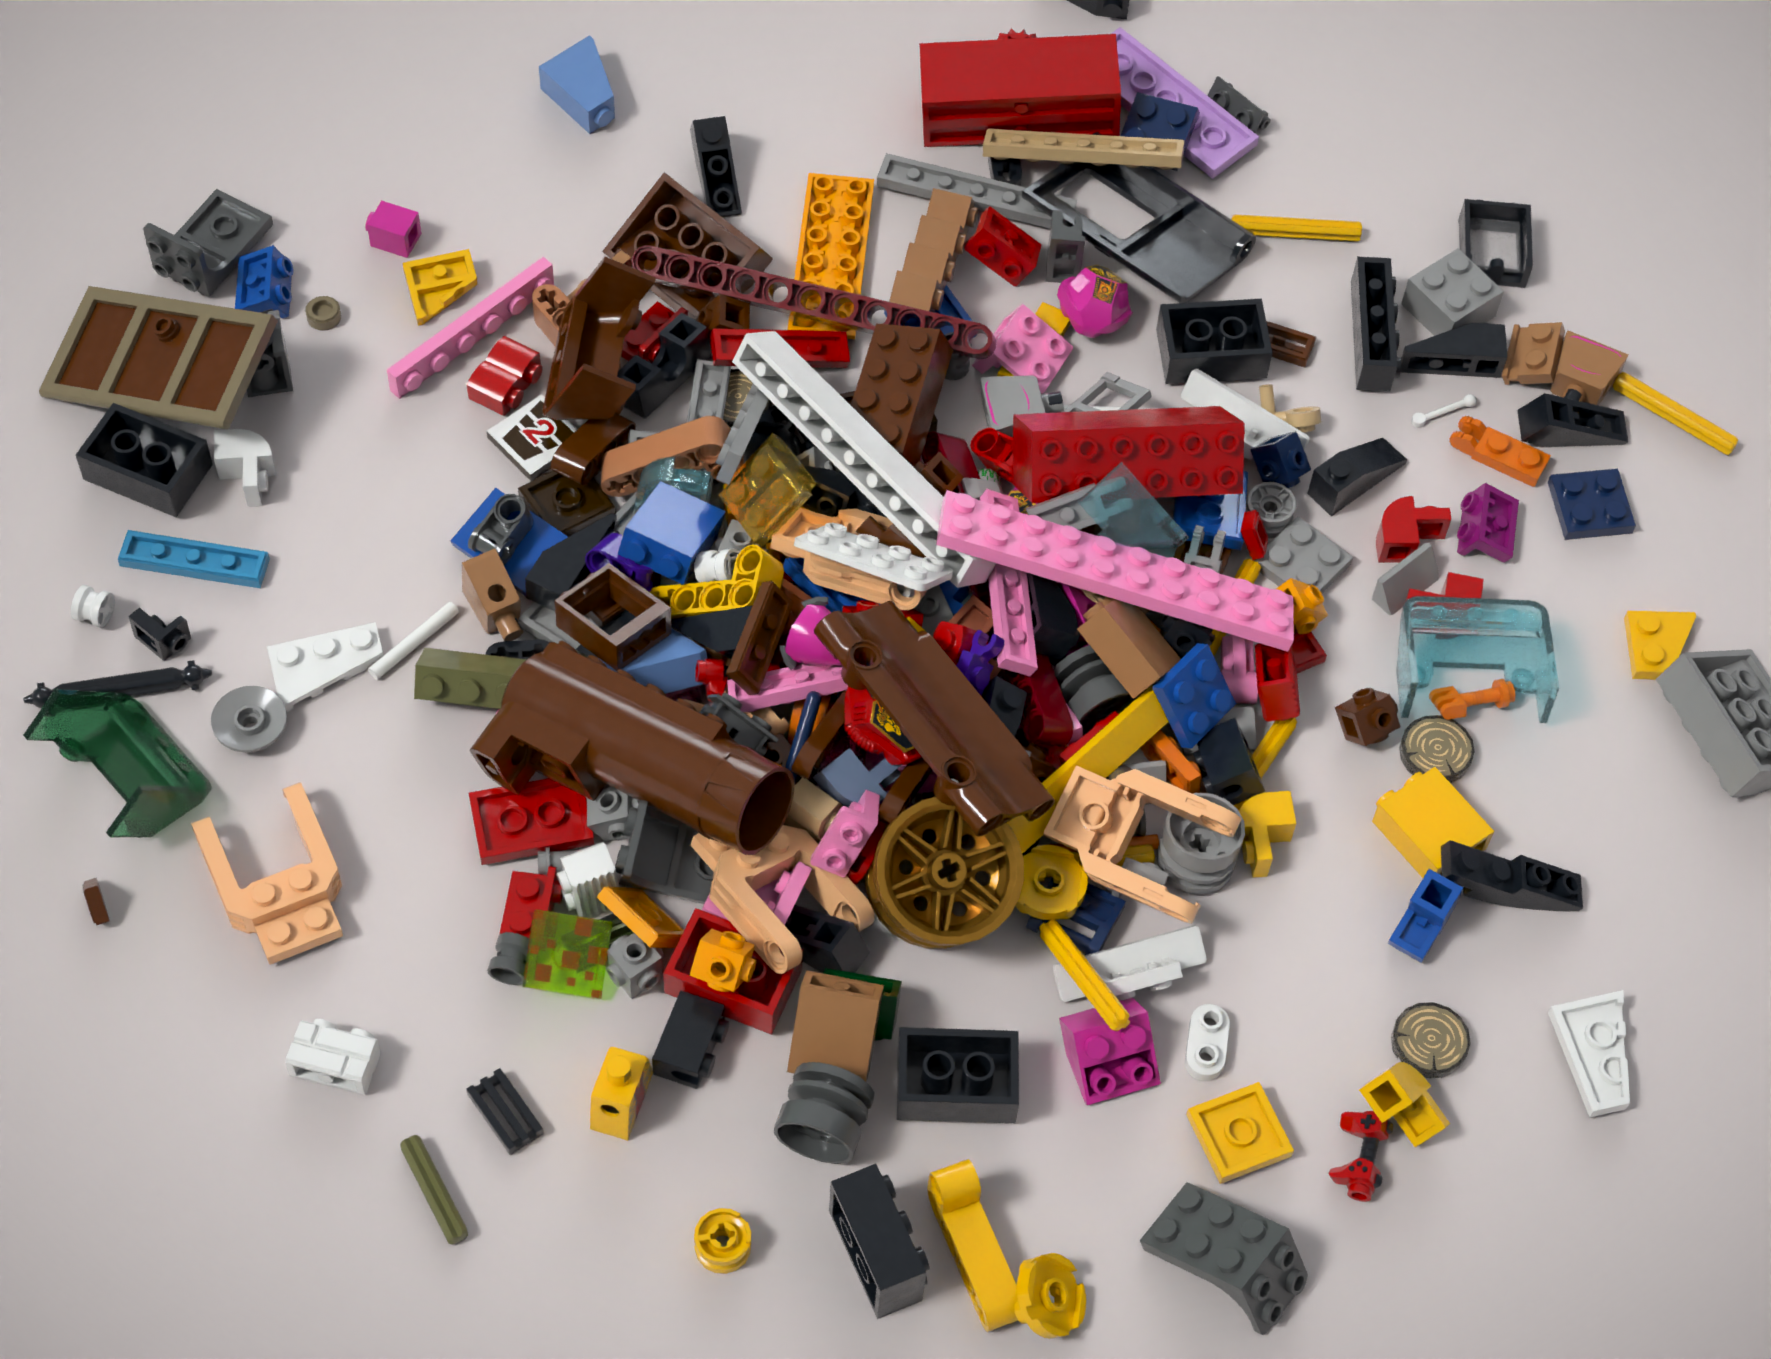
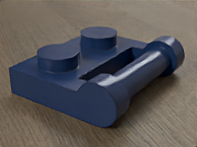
[1026,877,1126,955]

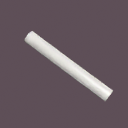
[368,602,459,680]

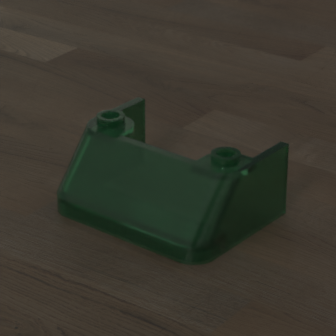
[23,689,212,838]

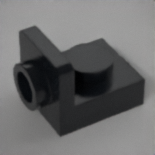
[128,607,191,661]

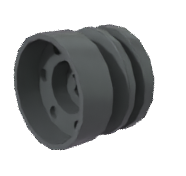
[1053,645,1142,736]
[774,1062,875,1164]

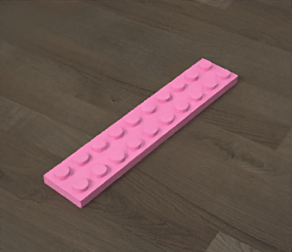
[936,490,1294,652]

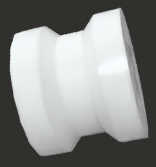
[71,585,115,628]

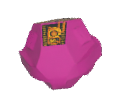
[1057,264,1133,339]

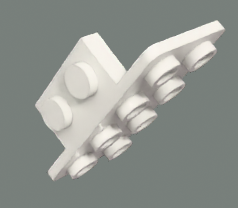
[794,523,954,597]

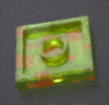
[522,909,612,1000]

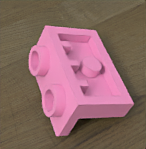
[810,790,880,878]

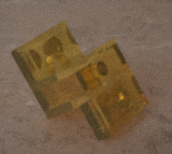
[718,433,817,547]

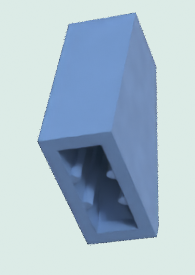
[539,35,615,134]
[598,629,708,694]

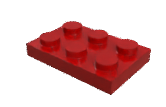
[469,778,595,865]

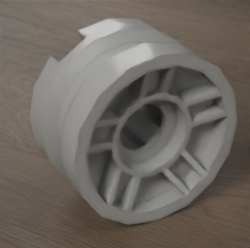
[1246,482,1296,538]

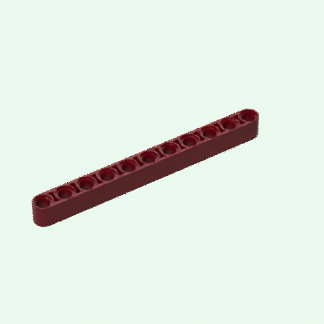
[632,245,996,359]
[922,431,1074,747]

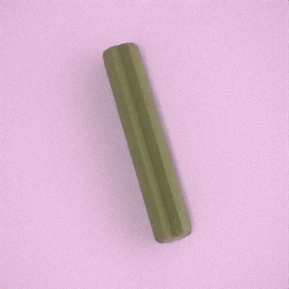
[400,1135,468,1245]

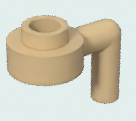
[1259,384,1322,432]

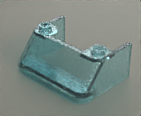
[1077,462,1189,550]
[1396,596,1559,723]

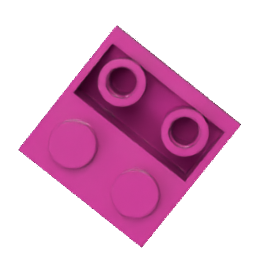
[1059,997,1161,1105]

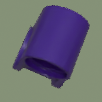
[585,533,654,592]

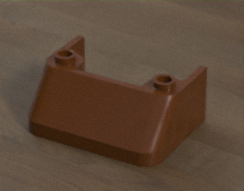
[543,256,656,420]

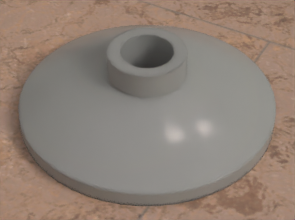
[211,686,287,752]

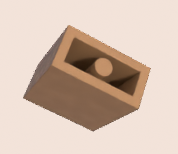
[1077,597,1181,699]
[787,970,884,1082]

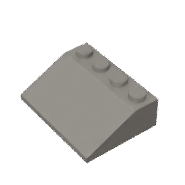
[1656,649,1771,797]

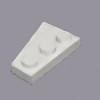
[267,622,384,712]
[1548,990,1630,1118]

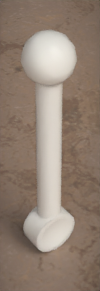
[1411,394,1476,428]

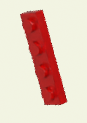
[710,328,850,368]

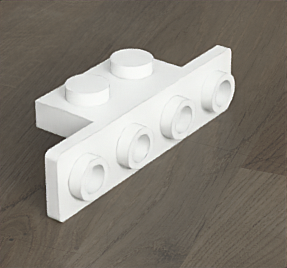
[1181,369,1310,460]
[1053,925,1207,1002]

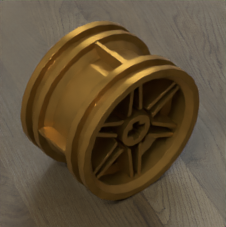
[865,797,1024,949]

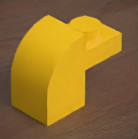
[1239,791,1297,878]
[1359,1062,1450,1147]

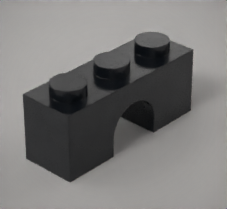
[617,313,712,419]

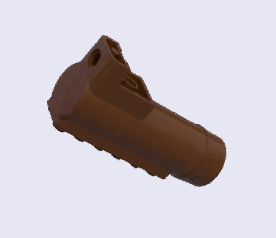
[469,641,794,855]

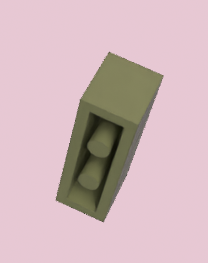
[414,648,527,709]

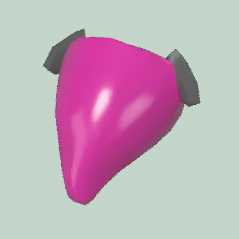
[780,597,842,670]

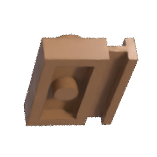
[1502,322,1565,385]

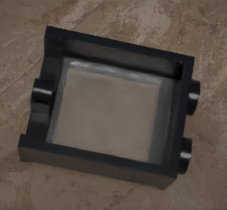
[1458,199,1533,288]

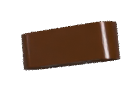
[551,413,636,486]

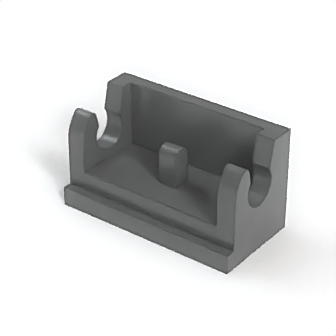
[1045,210,1085,283]

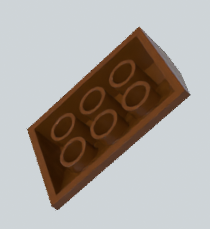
[602,172,773,321]

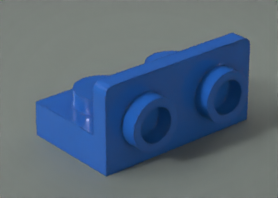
[235,245,294,319]

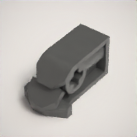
[246,310,293,398]

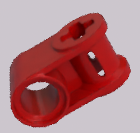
[970,428,1013,484]

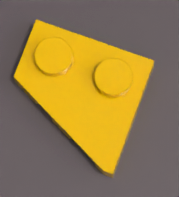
[402,249,478,326]
[1624,610,1696,680]

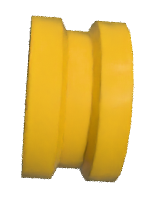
[694,1208,751,1274]

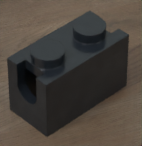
[1193,718,1265,805]
[652,990,730,1089]

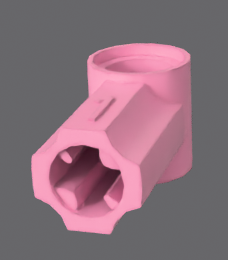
[1220,634,1258,704]

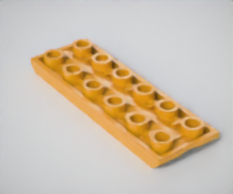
[787,173,874,339]

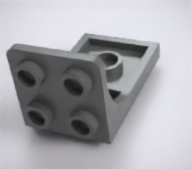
[143,189,273,297]
[615,800,714,904]
[1140,1182,1308,1335]

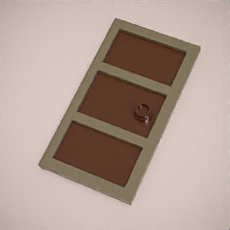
[39,286,278,430]

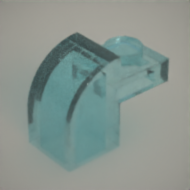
[634,457,711,515]

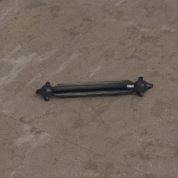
[23,660,212,713]

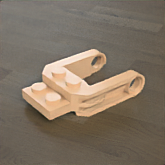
[770,507,926,610]
[1043,766,1242,924]
[191,782,343,965]
[690,825,874,974]

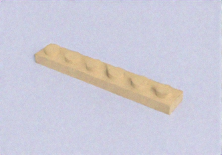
[983,129,1184,170]

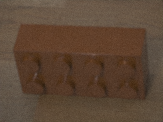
[851,323,953,466]

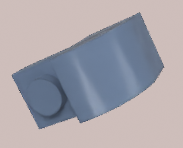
[812,748,902,808]

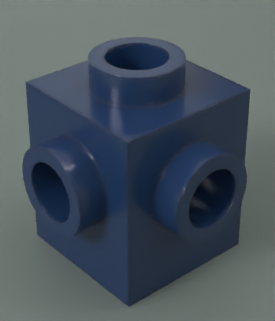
[1250,431,1311,488]

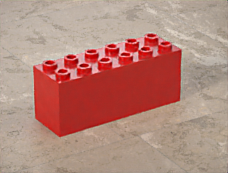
[919,34,1121,147]
[1013,406,1245,503]

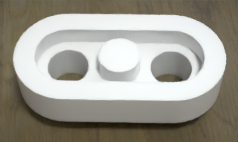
[1185,1004,1230,1082]

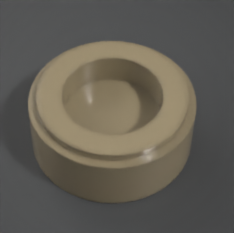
[305,296,341,330]

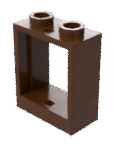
[554,563,672,671]

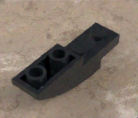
[780,464,886,517]
[1441,840,1583,911]

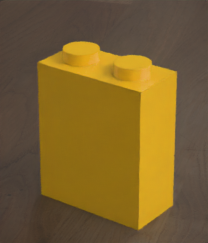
[1372,767,1494,878]

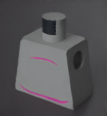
[980,375,1064,437]

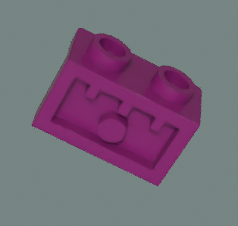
[1457,483,1519,563]

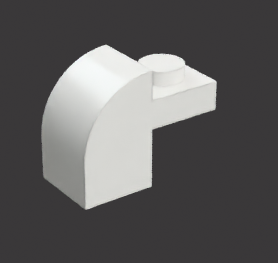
[214,429,276,507]

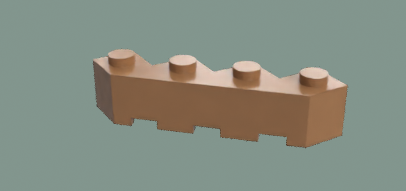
[889,188,978,312]

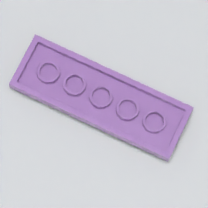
[1111,27,1259,179]

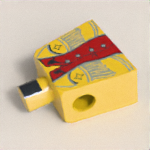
[590,1047,653,1141]

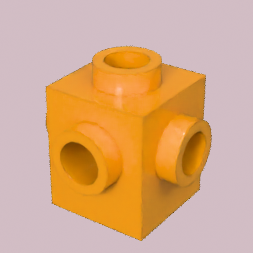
[1276,578,1328,634]
[689,929,756,992]

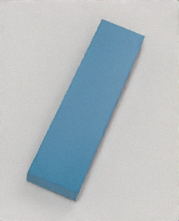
[117,530,270,588]

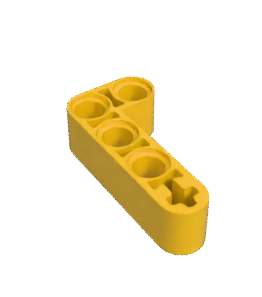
[650,544,784,631]
[927,1159,1019,1332]

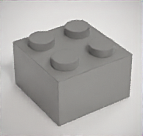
[1401,248,1504,336]

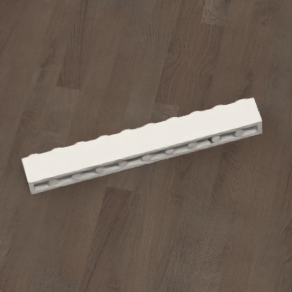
[732,331,996,588]

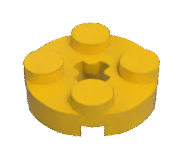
[1016,845,1088,920]
[1014,1253,1086,1339]

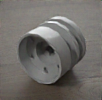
[1157,793,1245,894]

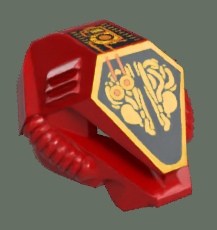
[844,686,922,765]

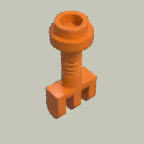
[1429,679,1516,720]

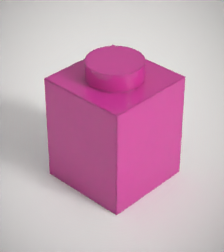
[365,200,422,258]

